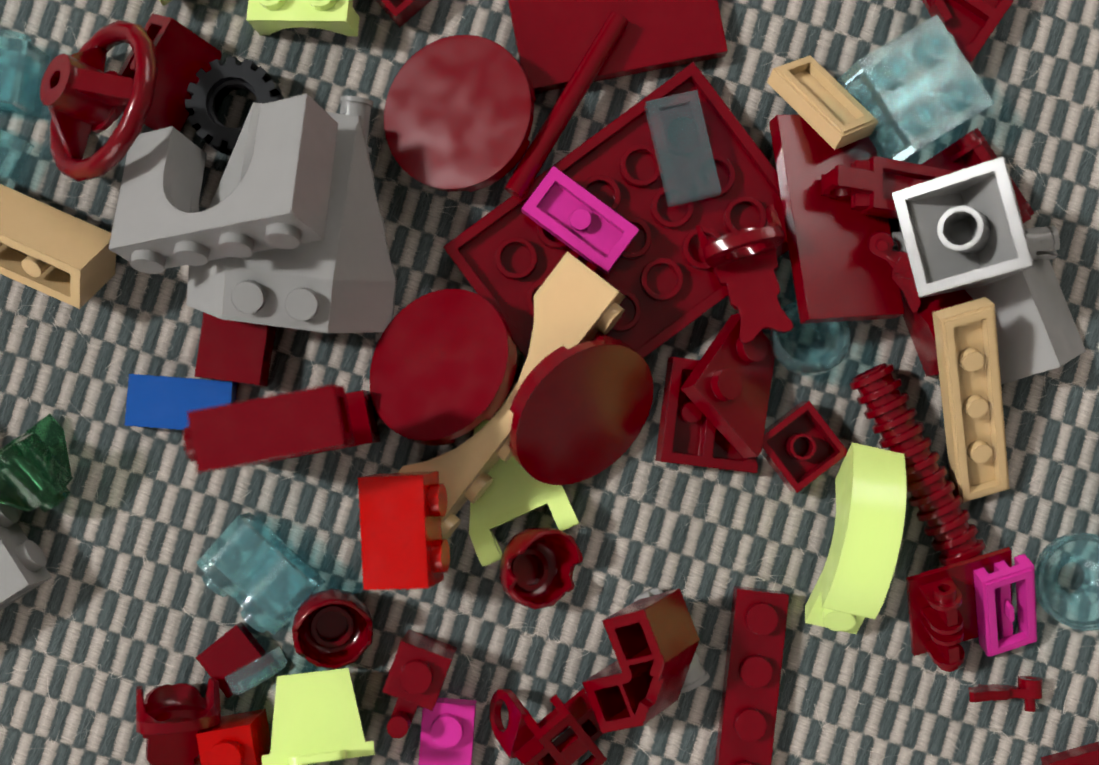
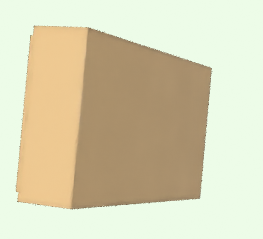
[767,55,879,150]

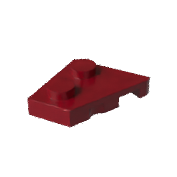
[655,357,758,473]

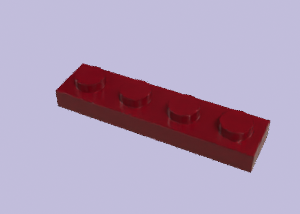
[714,586,789,765]

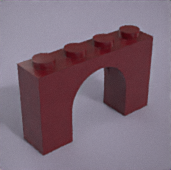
[183,384,380,473]

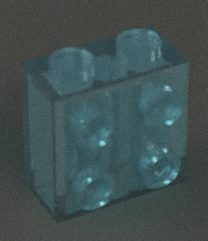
[837,15,994,161]

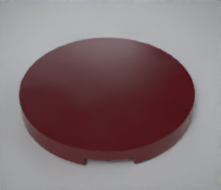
[384,35,536,192]
[370,289,517,446]
[508,336,654,485]

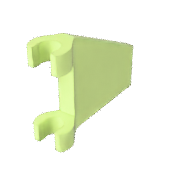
[469,403,580,567]

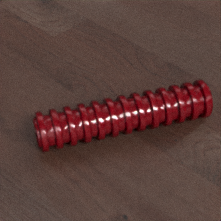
[849,363,986,566]

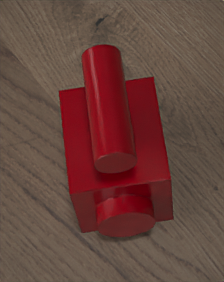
[382,630,457,738]

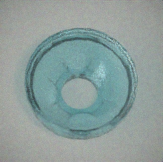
[1034,532,1099,631]

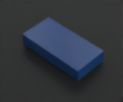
[124,374,238,430]

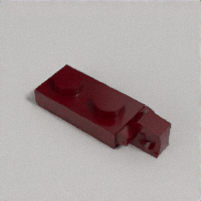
[821,156,957,220]

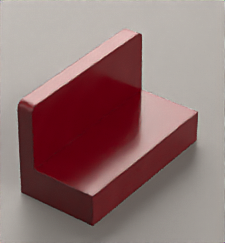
[119,13,222,132]

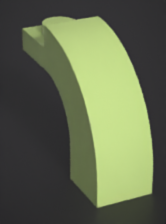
[805,442,907,634]

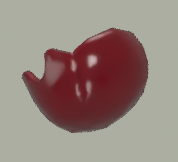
[499,528,583,610]
[292,588,373,669]

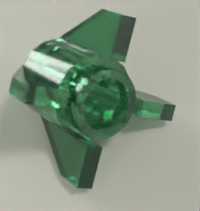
[0,414,73,513]

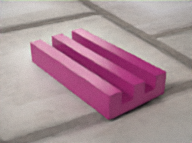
[973,554,1037,657]

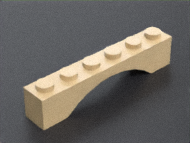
[398,251,626,540]

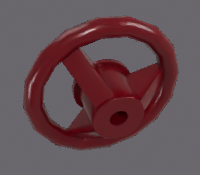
[40,20,158,181]

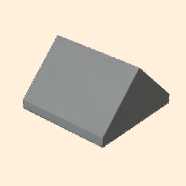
[892,156,1034,298]
[965,259,1086,385]

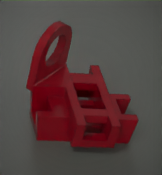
[489,688,607,765]

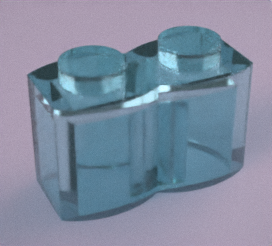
[196,512,325,635]

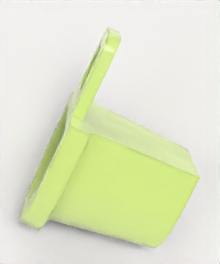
[262,668,375,765]

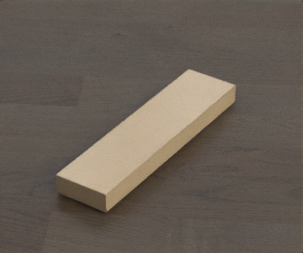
[932,297,1010,503]

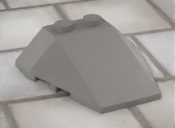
[186,102,397,333]

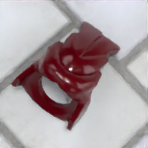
[695,204,794,344]
[136,678,221,765]

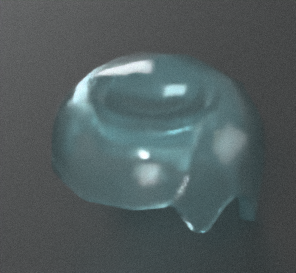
[769,300,851,376]

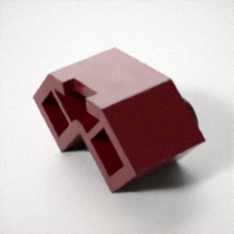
[582,588,700,733]

